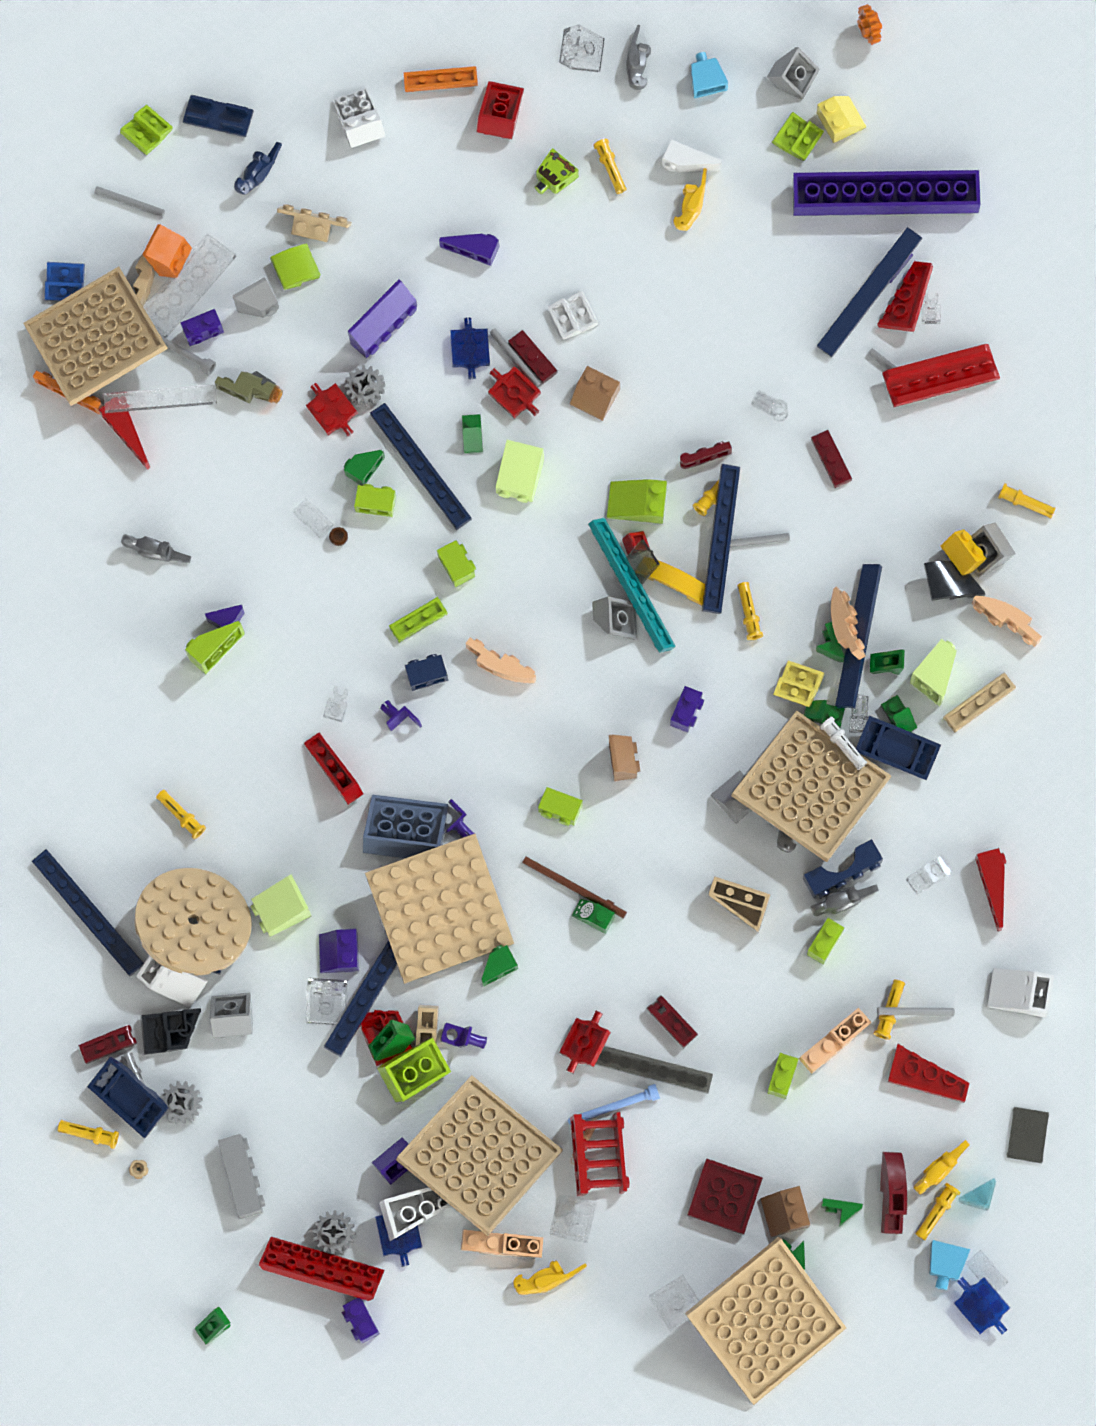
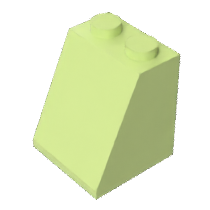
[496,440,544,503]
[910,639,957,707]
[251,874,312,937]

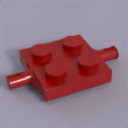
[488,366,541,419]
[306,383,358,436]
[559,1010,611,1074]

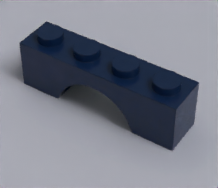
[803,839,883,899]

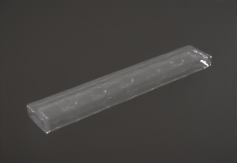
[103,385,217,413]

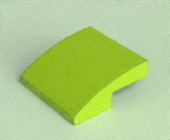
[120,105,173,155]
[772,112,824,161]
[270,243,321,290]

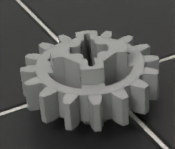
[345,365,385,406]
[160,1081,203,1124]
[312,1210,356,1255]

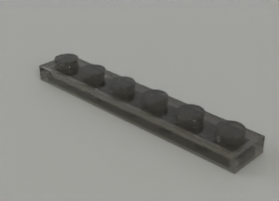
[595,1046,713,1094]

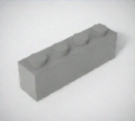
[218,1134,265,1219]

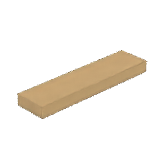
[943,672,1016,733]

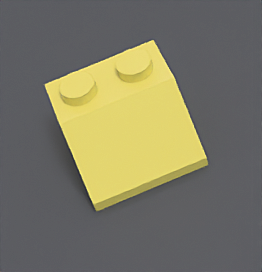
[816,96,866,143]

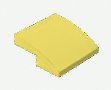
[773,660,824,707]

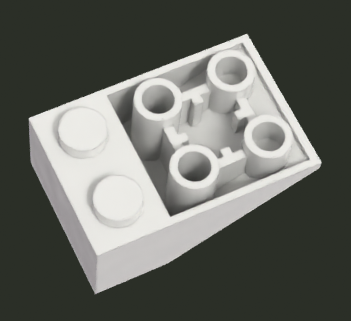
[333,88,385,148]
[136,956,208,1007]
[987,968,1054,1018]

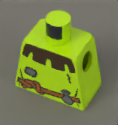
[534,148,579,194]

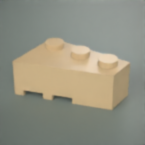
[708,876,771,932]

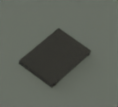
[1006,1107,1049,1164]

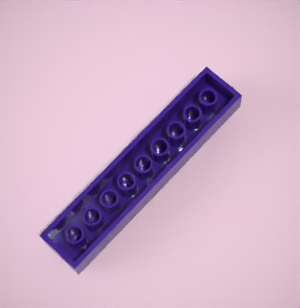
[792,170,981,216]

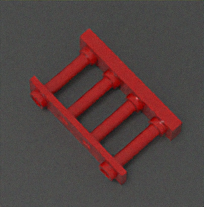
[570,1112,630,1196]

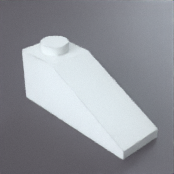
[662,140,722,173]

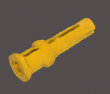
[593,139,627,194]
[692,480,719,516]
[998,483,1056,519]
[737,582,763,640]
[156,790,206,839]
[873,979,905,1040]
[58,1120,119,1149]
[915,1183,961,1241]

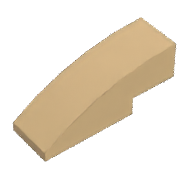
[416,1005,439,1046]

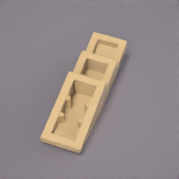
[133,254,155,306]

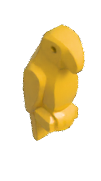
[673,168,707,231]
[913,1140,970,1194]
[513,1260,587,1295]

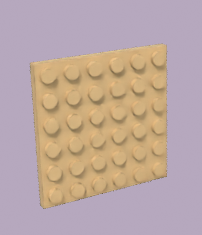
[23,266,168,406]
[731,711,891,862]
[365,834,514,984]
[396,1075,563,1236]
[685,1237,846,1405]

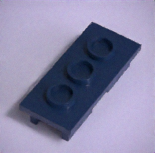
[182,95,254,137]

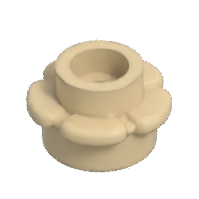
[129,1160,149,1179]

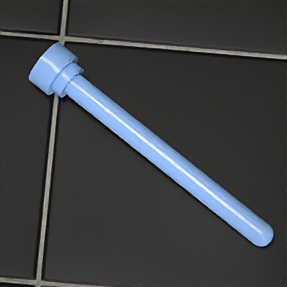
[568,1084,660,1125]

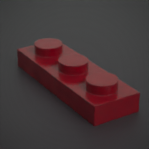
[508,330,558,384]
[811,430,852,488]

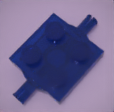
[450,317,490,379]
[375,1215,422,1267]
[954,1277,1011,1335]

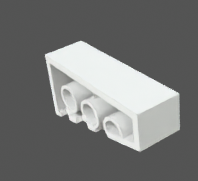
[379,1187,451,1241]

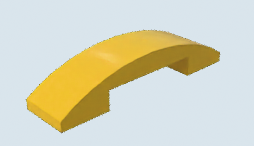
[636,556,705,606]

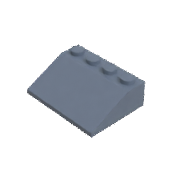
[363,795,448,858]

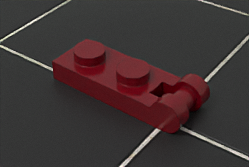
[680,441,732,469]
[646,995,698,1049]
[78,1025,137,1064]

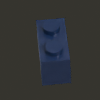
[405,654,449,691]

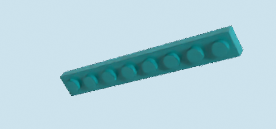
[588,518,676,653]

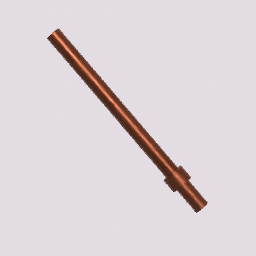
[522,856,627,919]

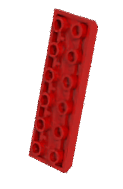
[882,344,1000,408]
[259,1237,385,1301]

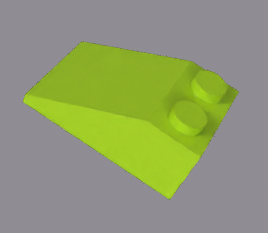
[607,479,667,524]
[185,621,245,674]
[377,1038,451,1102]

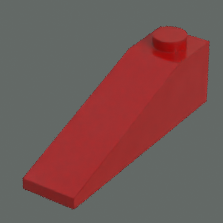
[99,396,150,470]
[304,732,364,805]
[975,848,1006,932]

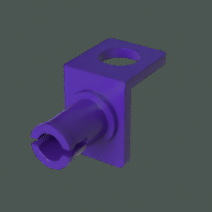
[380,700,422,731]
[445,799,475,838]
[440,1023,487,1049]

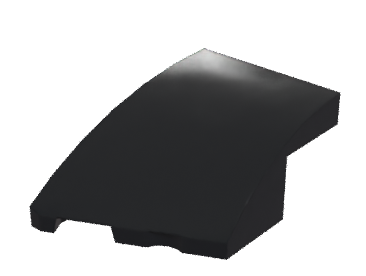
[924,561,985,601]
[140,1008,201,1055]

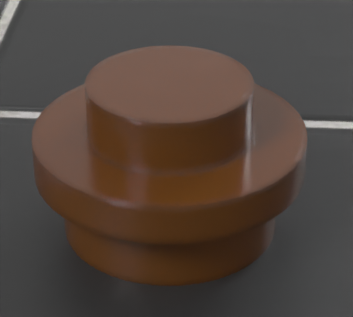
[329,527,348,546]

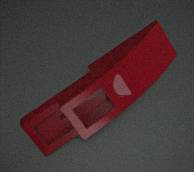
[880,1152,907,1234]

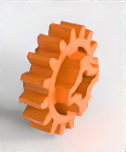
[857,4,882,45]

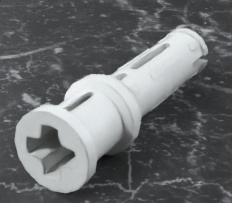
[819,717,867,770]

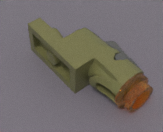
[214,371,283,404]

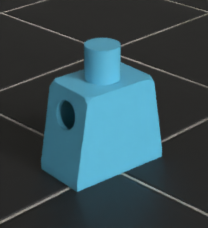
[691,52,728,99]
[929,1240,970,1290]

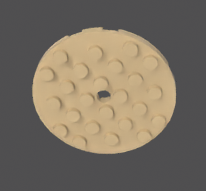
[134,868,252,975]

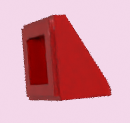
[622,531,650,555]

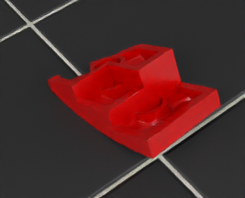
[360,1010,412,1066]

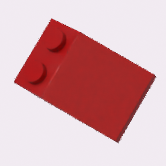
[476,81,524,139]

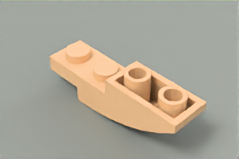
[831,586,866,660]
[972,596,1042,647]
[466,637,536,683]
[799,1008,872,1074]
[461,1230,543,1258]

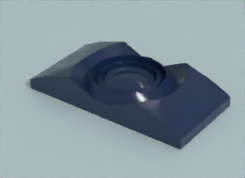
[856,715,941,780]
[87,1057,169,1139]

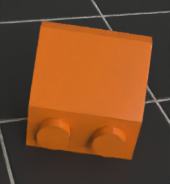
[143,224,192,278]

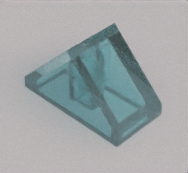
[958,1178,996,1211]

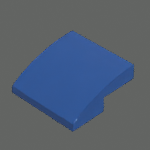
[45,262,85,301]

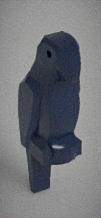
[234,142,282,195]

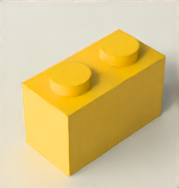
[940,529,986,576]

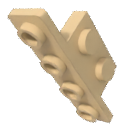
[277,204,352,242]

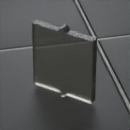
[626,539,660,584]

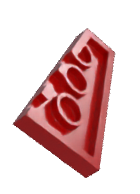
[877,261,933,332]
[888,1044,970,1103]

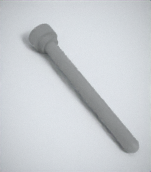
[160,335,216,375]

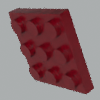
[687,1158,763,1235]

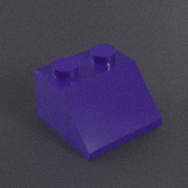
[319,929,359,973]

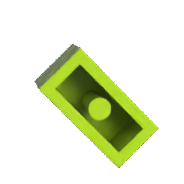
[354,484,396,517]
[436,540,476,587]
[538,787,583,826]
[807,918,845,965]
[767,1053,799,1099]

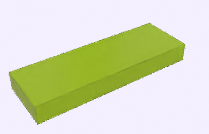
[389,597,448,643]

